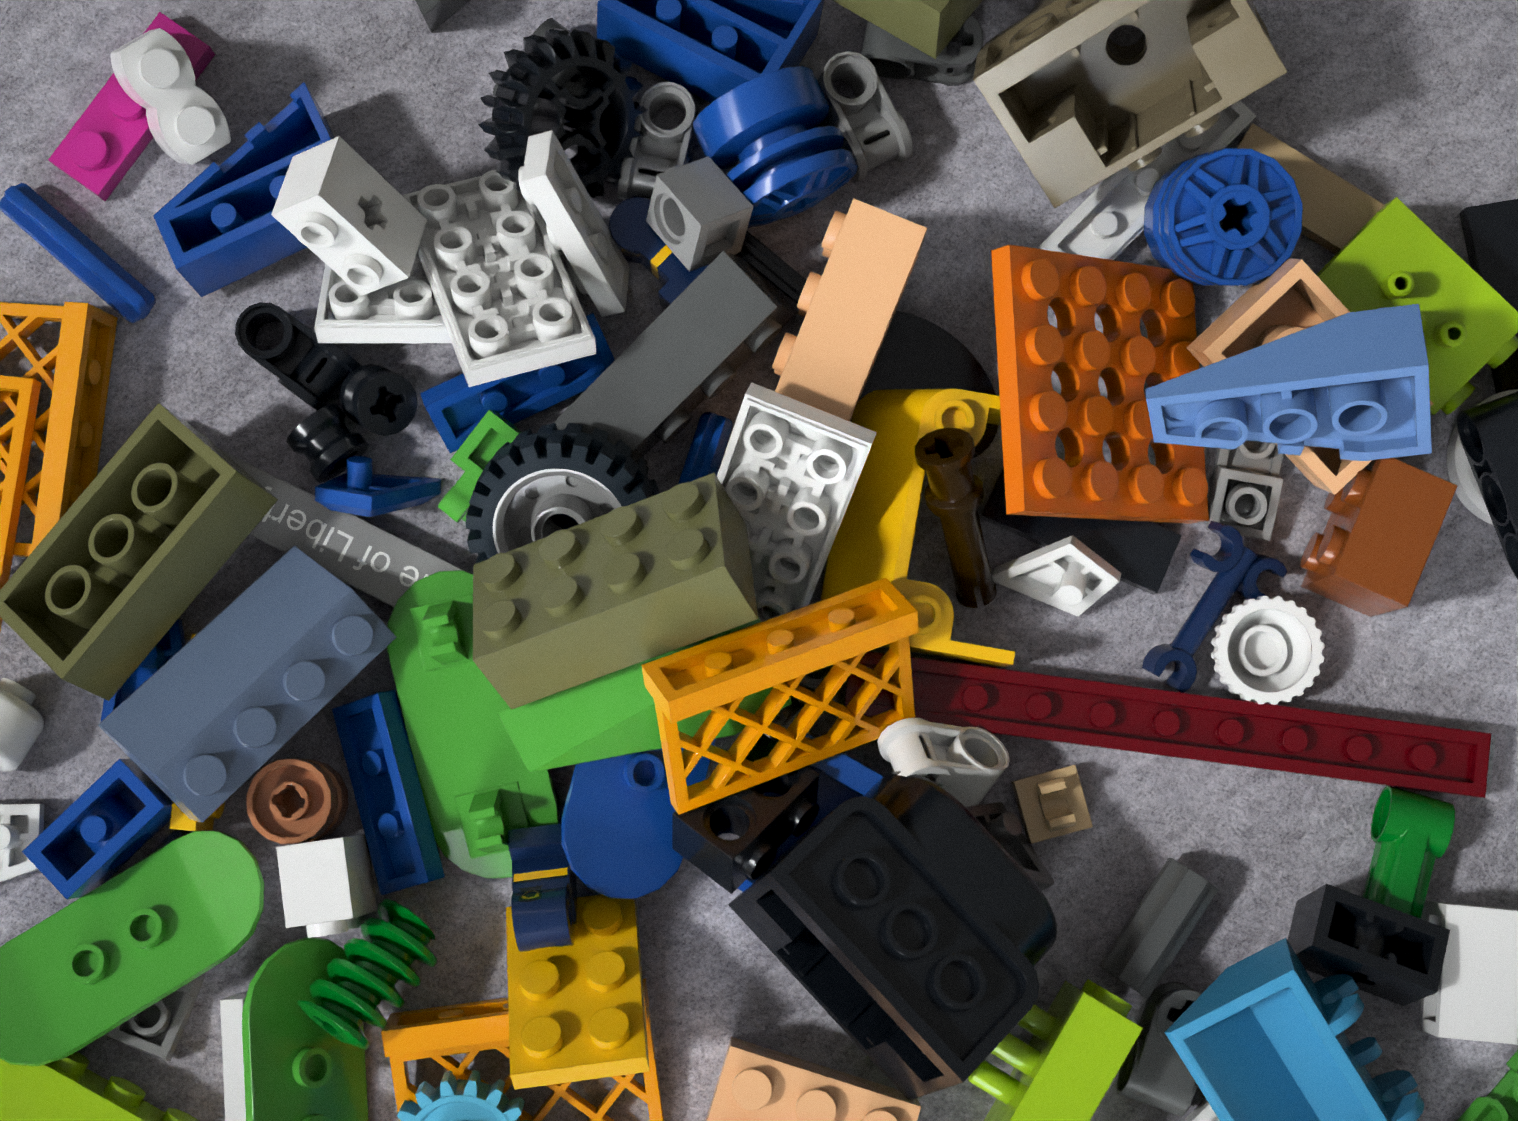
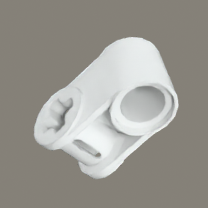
[877,718,1010,807]

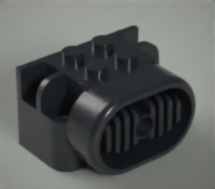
[728,771,1057,1100]

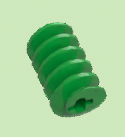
[297,899,438,1050]

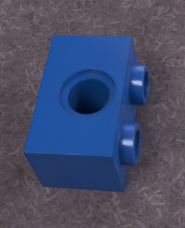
[22,759,172,899]

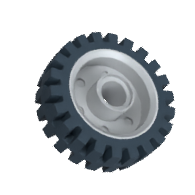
[466,423,660,564]

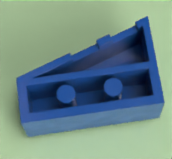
[597,0,824,103]
[153,82,335,297]

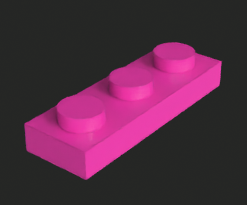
[48,12,216,201]

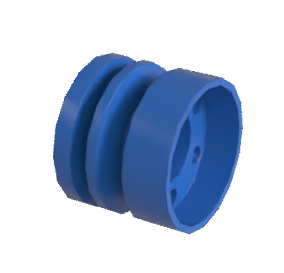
[693,66,857,228]
[1144,148,1303,286]

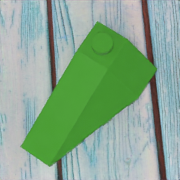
[498,617,792,773]

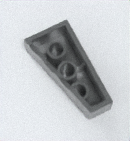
[553,251,798,465]

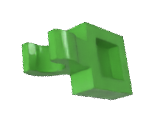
[438,410,522,523]

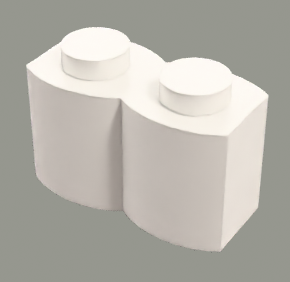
[111,28,231,165]

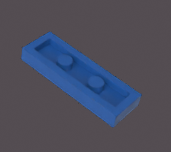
[420,313,615,453]
[332,690,445,895]

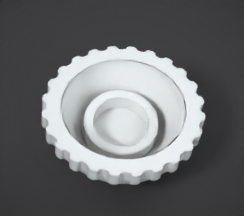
[1211,596,1325,705]

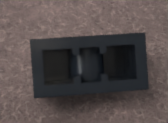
[1287,884,1450,1006]

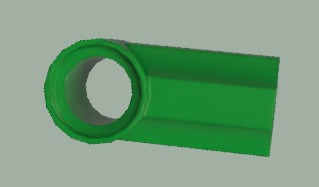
[1362,786,1455,919]

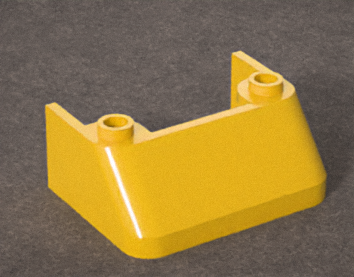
[820,389,1015,667]

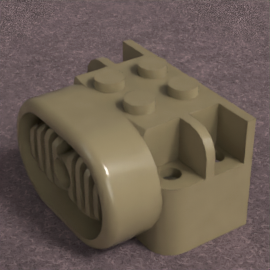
[973,0,1287,208]

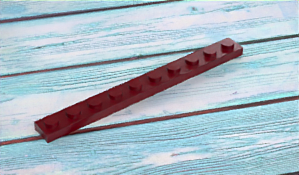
[844,651,1492,798]

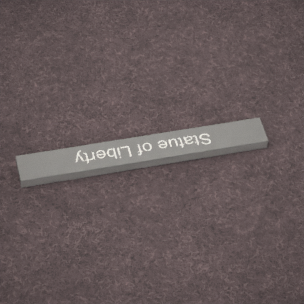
[222,450,466,607]

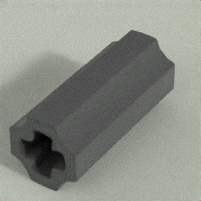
[1098,858,1219,999]

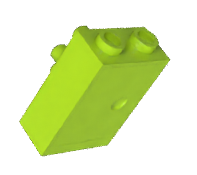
[1316,197,1518,415]
[968,978,1143,1121]

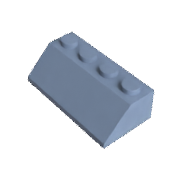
[98,546,396,823]

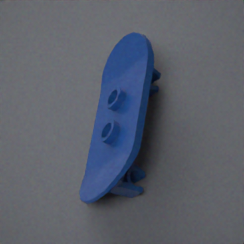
[561,739,716,899]

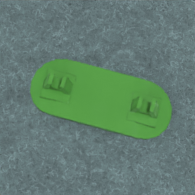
[387,570,559,879]
[0,831,264,1066]
[242,937,368,1121]

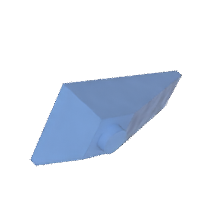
[1145,304,1432,461]

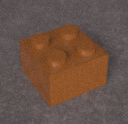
[1300,458,1458,617]

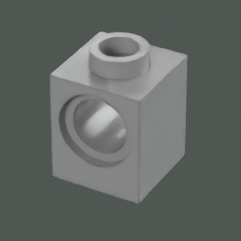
[646,156,753,272]

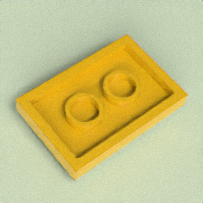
[506,894,650,1090]

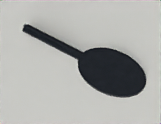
[737,231,998,459]

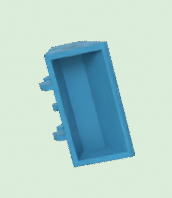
[1164,938,1425,1121]

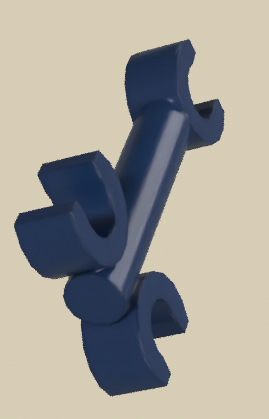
[1142,521,1288,693]

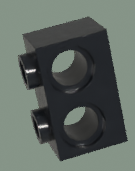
[672,734,820,894]

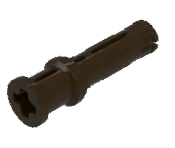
[915,428,997,608]

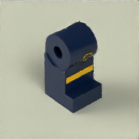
[609,197,709,309]
[508,823,577,952]

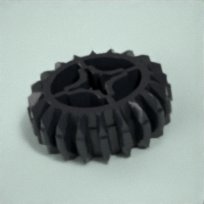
[478,28,648,198]

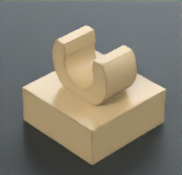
[1011,765,1093,844]

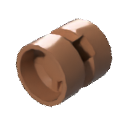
[246,758,349,844]

